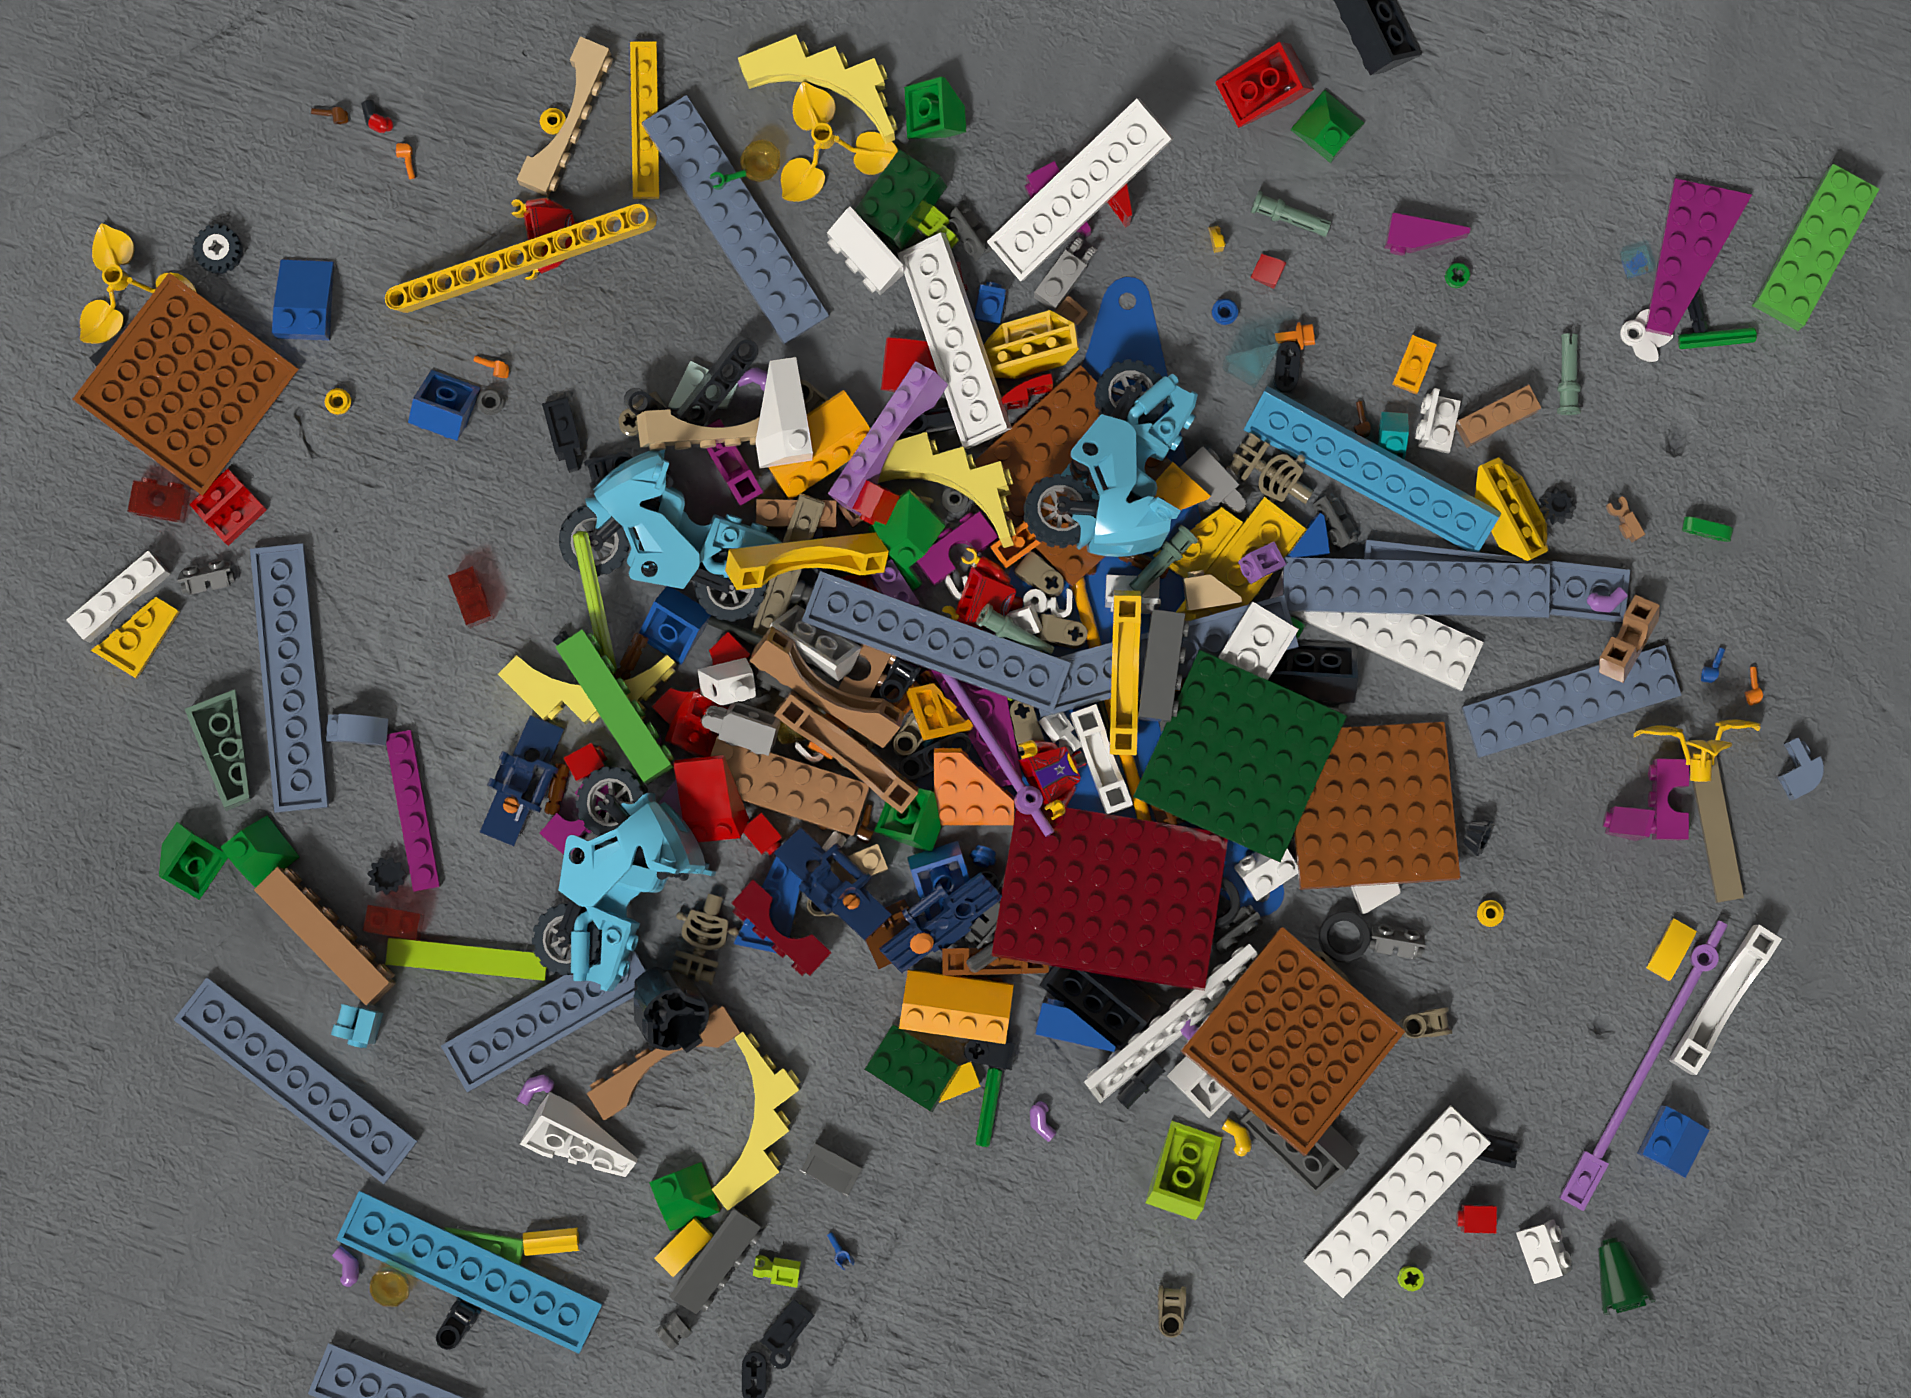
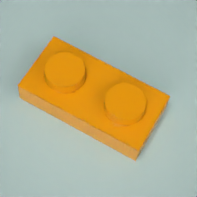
[1392,335,1437,394]

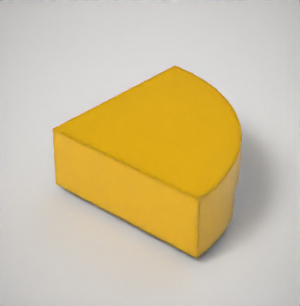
[1208,225,1225,253]

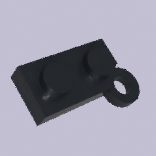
[760,1299,815,1369]

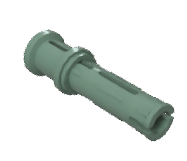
[1250,191,1331,237]
[1557,333,1581,415]
[1129,525,1198,596]
[976,604,1054,654]

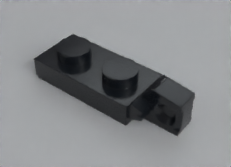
[542,397,582,473]

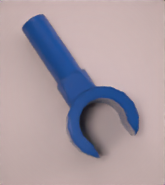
[1701,648,1725,683]
[827,1232,855,1270]

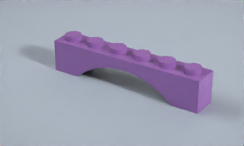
[828,361,948,516]

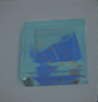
[1619,245,1654,279]

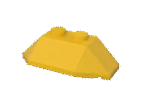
[984,310,1079,379]
[1475,457,1548,561]

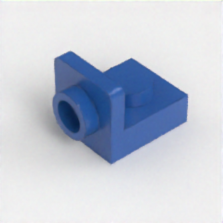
[974,282,1006,325]

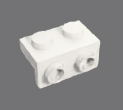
[1234,849,1298,901]
[1516,1219,1572,1284]

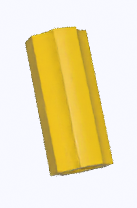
[523,1228,579,1256]

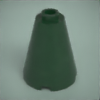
[1598,1238,1656,1315]

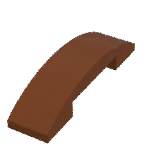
[942,948,1049,976]

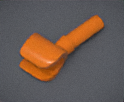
[396,143,415,180]
[473,355,509,378]
[1745,667,1763,706]

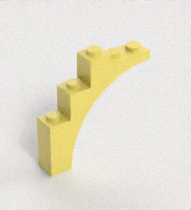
[738,35,898,144]
[878,432,1016,548]
[498,655,677,725]
[712,1032,801,1211]

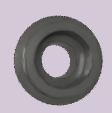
[477,389,504,415]
[941,487,968,513]

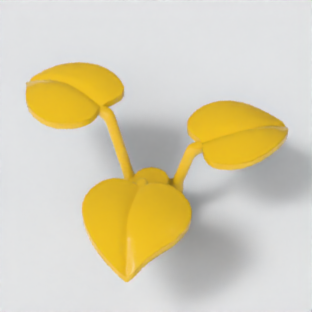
[781,82,898,202]
[80,223,197,344]
[1634,719,1761,782]

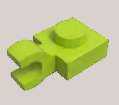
[918,206,959,248]
[753,1255,801,1288]

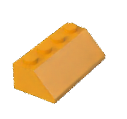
[756,390,870,500]
[899,969,1014,1044]

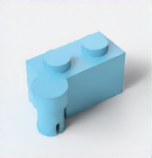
[331,1004,383,1048]

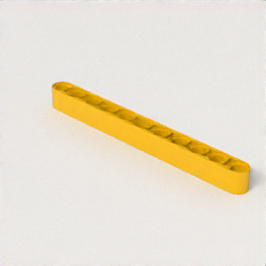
[385,204,657,313]

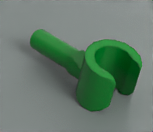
[709,170,747,190]

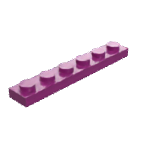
[386,730,441,892]

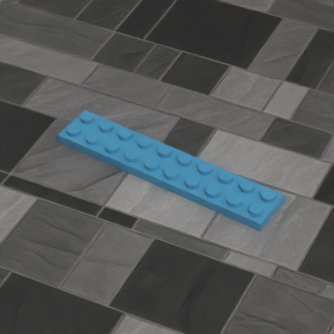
[1244,386,1501,552]
[336,1190,603,1354]

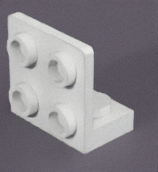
[1415,388,1461,454]
[1105,575,1161,614]

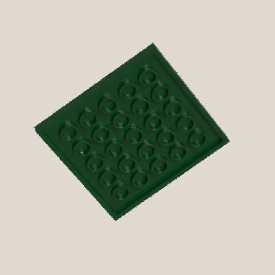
[1133,650,1347,863]

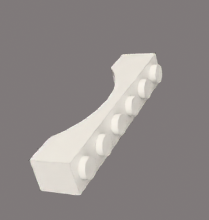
[1668,925,1782,1075]

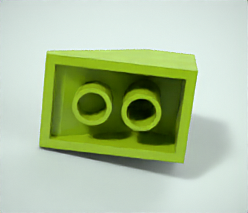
[1145,1121,1222,1220]

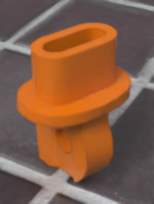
[1275,322,1315,350]

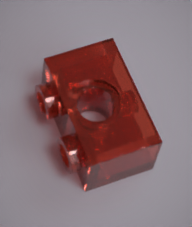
[127,477,190,524]
[448,566,494,628]
[363,905,425,941]

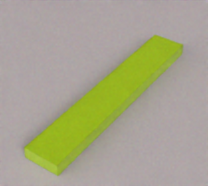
[385,938,547,981]

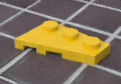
[1153,507,1243,578]
[91,597,180,679]

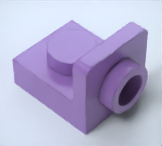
[1239,542,1286,584]

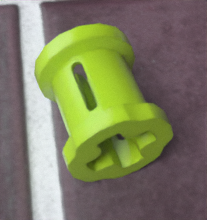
[1397,1265,1424,1291]

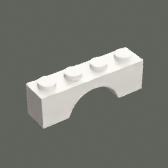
[67,551,171,643]
[1070,704,1133,814]

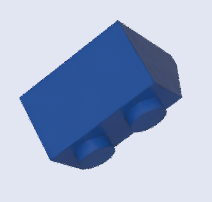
[408,370,480,441]
[639,586,711,665]
[1637,1105,1710,1178]

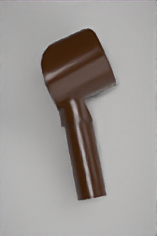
[311,107,348,125]
[1354,401,1371,438]
[857,805,874,844]

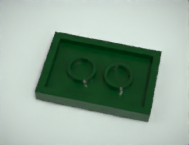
[864,1024,961,1112]

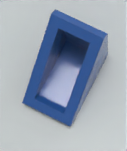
[1286,513,1330,558]

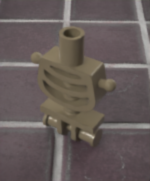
[1227,433,1314,504]
[671,894,739,985]

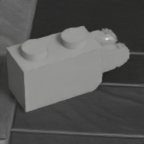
[1034,237,1097,312]
[1180,446,1246,514]
[701,702,781,756]

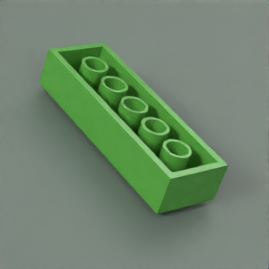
[1752,164,1879,331]
[556,629,675,785]

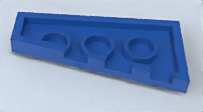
[734,856,802,953]

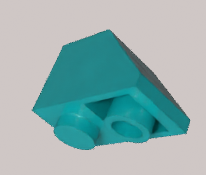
[1377,412,1409,460]

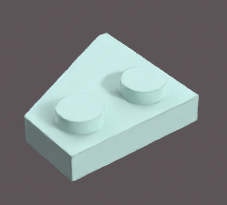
[668,361,738,410]

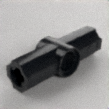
[874,407,956,438]

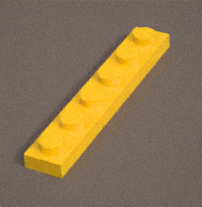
[630,42,659,199]

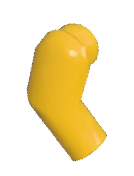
[1221,1118,1252,1156]

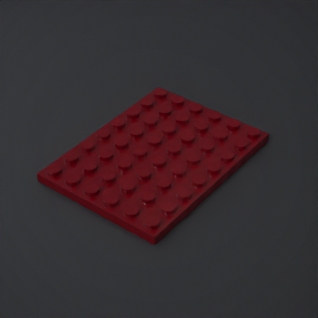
[992,801,1228,991]

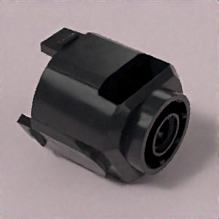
[634,967,709,1053]

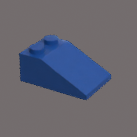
[272,260,334,341]
[907,841,983,924]
[1034,999,1116,1052]

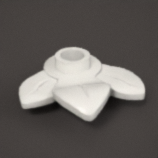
[1620,309,1673,362]

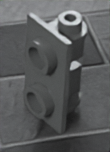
[947,205,993,261]
[1312,493,1358,551]
[177,560,235,595]
[964,900,1001,949]
[1212,905,1263,955]
[1369,925,1425,959]

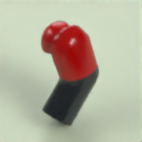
[361,100,393,133]

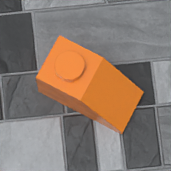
[990,521,1043,568]

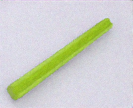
[573,531,617,674]

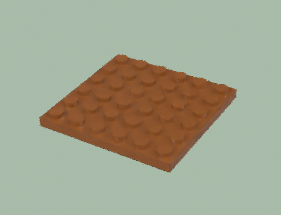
[72,272,299,496]
[974,365,1172,587]
[1294,722,1460,890]
[1180,927,1406,1156]

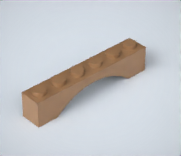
[750,626,905,748]
[774,690,919,814]
[587,1005,741,1120]

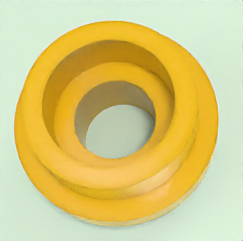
[540,108,566,135]
[325,388,352,415]
[1477,900,1504,927]

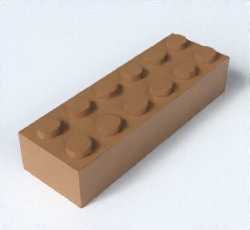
[711,736,870,837]
[254,867,396,1006]

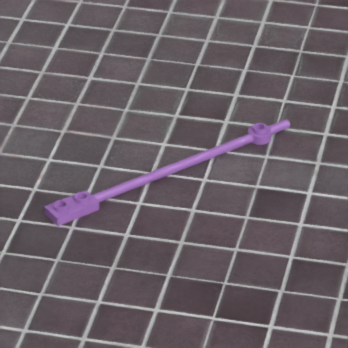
[868,559,1054,837]
[1558,920,1728,1211]

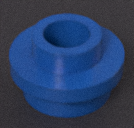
[1212,299,1238,325]
[970,845,996,868]

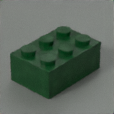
[854,150,947,250]

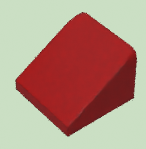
[1250,254,1286,289]

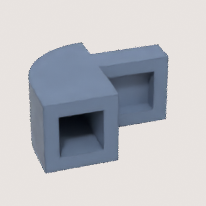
[326,714,388,745]
[1777,737,1824,801]

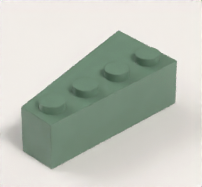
[185,689,251,811]

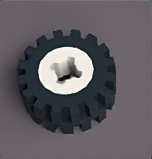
[193,224,243,274]

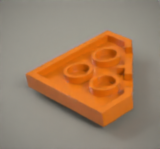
[934,748,1014,825]

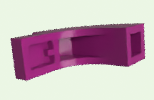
[704,418,763,505]

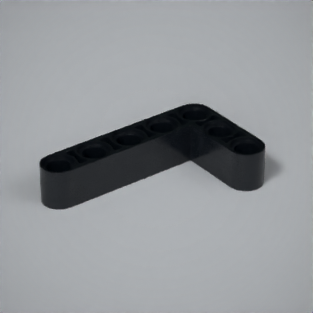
[624,336,758,426]

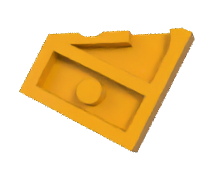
[1155,462,1211,510]
[907,683,973,741]

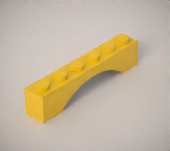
[725,532,889,590]
[1109,590,1141,755]

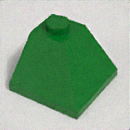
[904,77,966,139]
[1291,90,1365,163]
[872,489,946,570]
[874,788,941,852]
[220,816,300,888]
[159,822,228,900]
[649,1162,720,1232]

